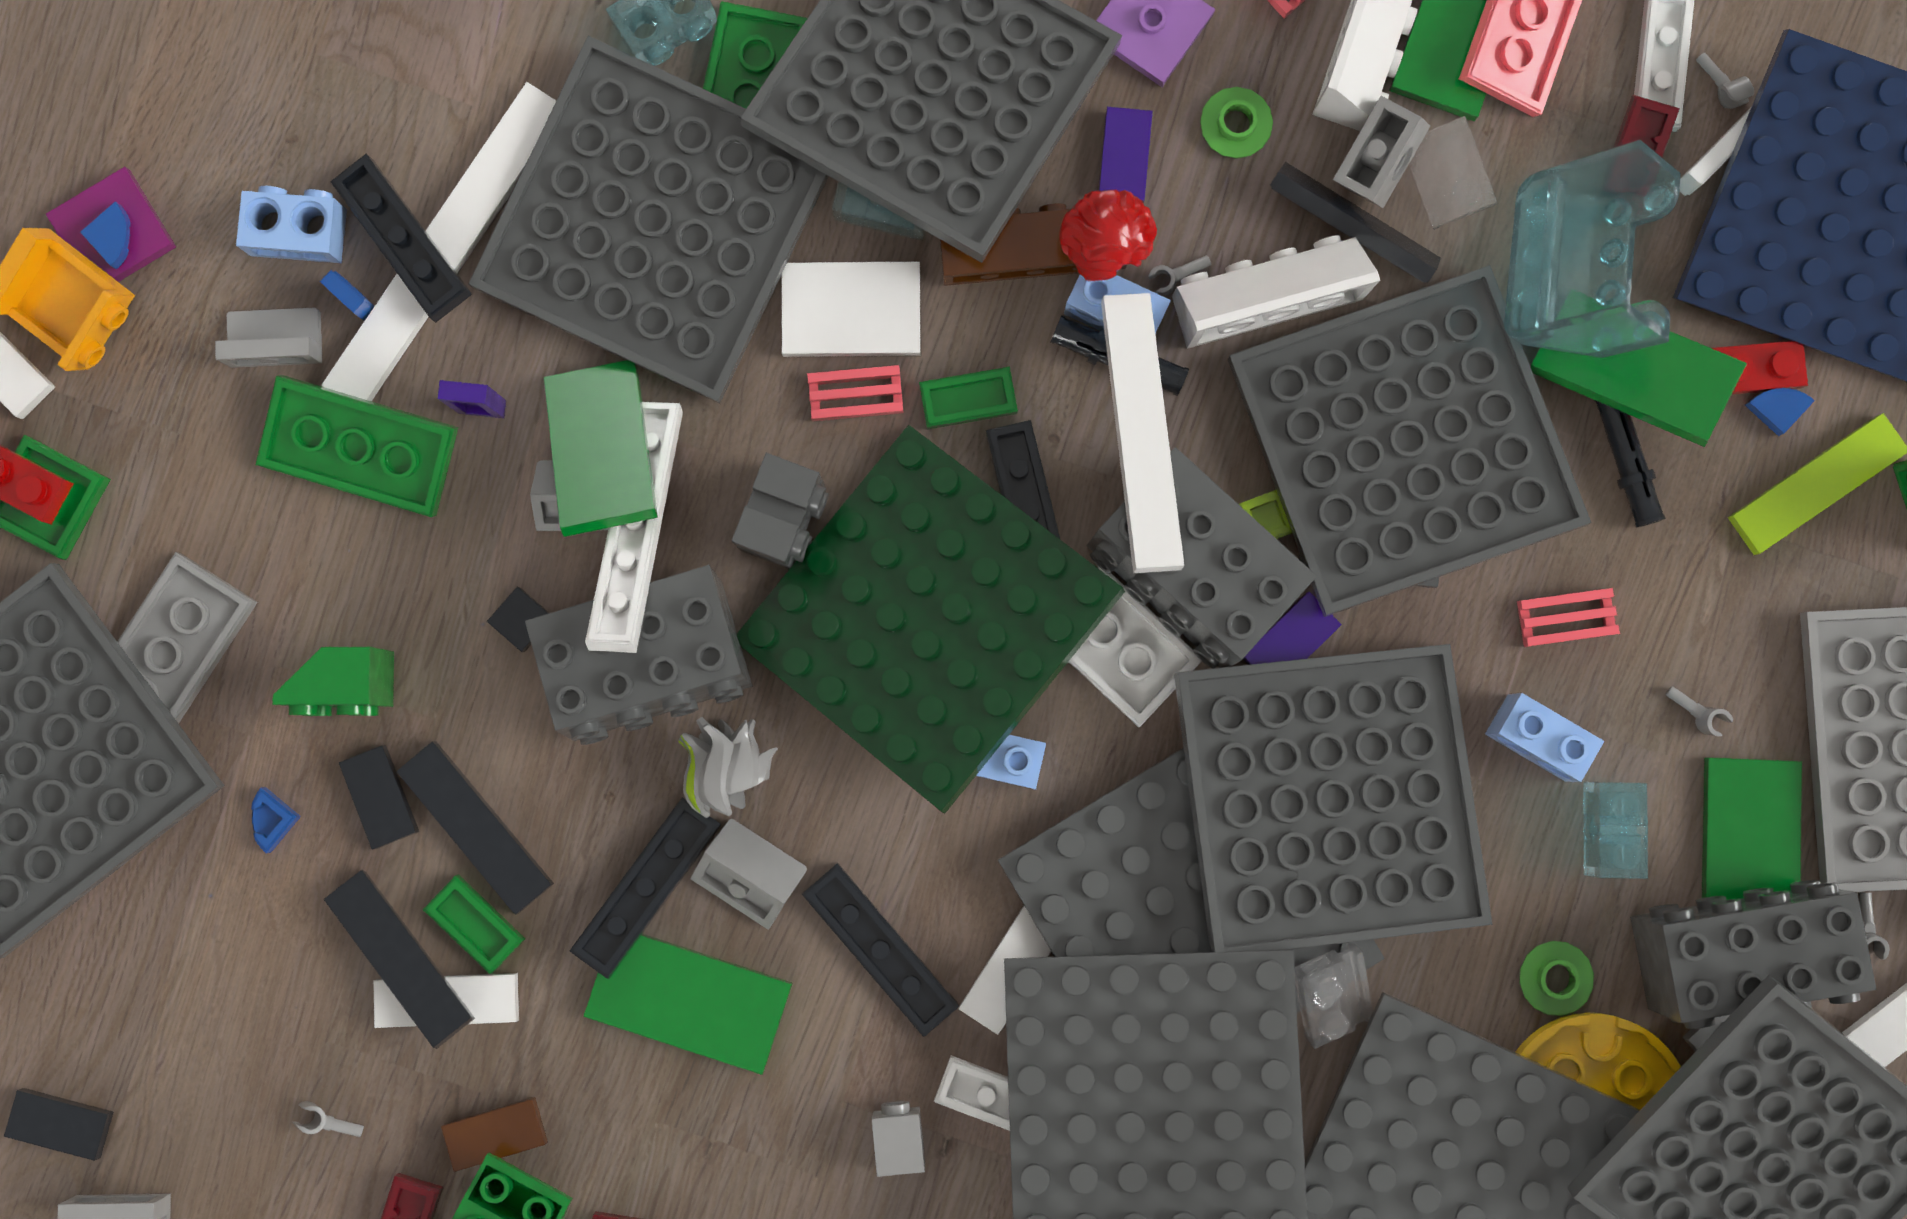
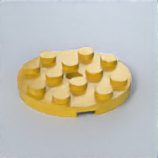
[1515,1013,1681,1110]

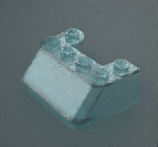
[1504,140,1681,358]

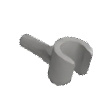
[1696,53,1754,109]
[1148,255,1211,296]
[1665,686,1733,736]
[1859,893,1890,960]
[293,1101,364,1137]

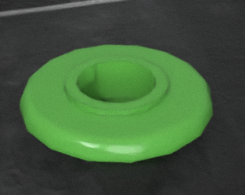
[1200,87,1273,159]
[1519,941,1594,1016]

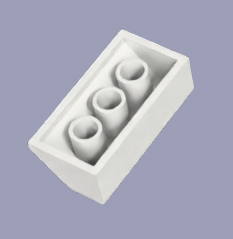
[1312,0,1418,131]
[1172,235,1380,349]

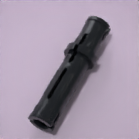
[1050,315,1189,396]
[1594,400,1666,528]

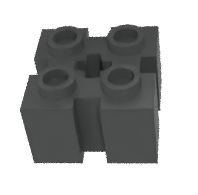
[731,452,829,569]

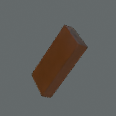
[441,1097,548,1172]

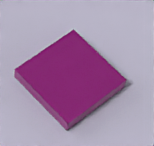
[46,166,176,282]

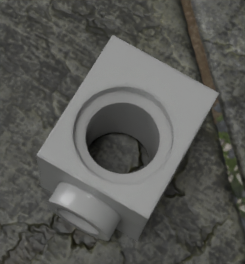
[872,1101,925,1177]

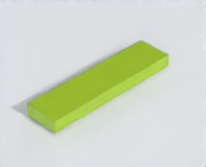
[1727,413,1907,555]

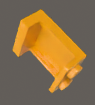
[0,228,135,371]

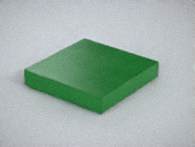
[0,435,111,560]

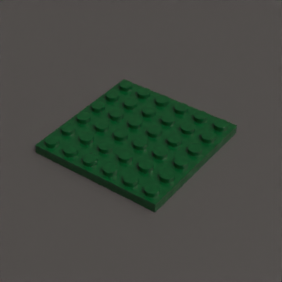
[737,425,1125,814]

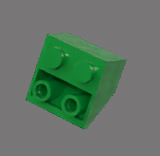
[272,647,394,716]
[452,1152,573,1219]

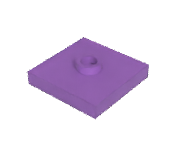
[1096,0,1215,87]

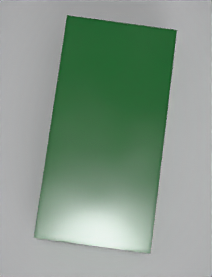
[919,366,1018,430]
[423,875,525,974]

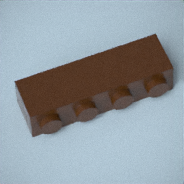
[940,203,1127,286]

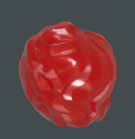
[1059,190,1157,282]

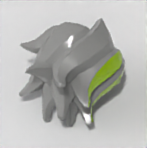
[678,717,778,818]

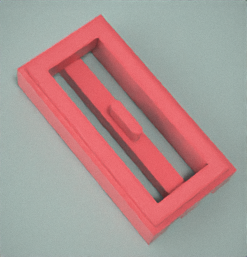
[807,365,904,421]
[1517,588,1620,647]

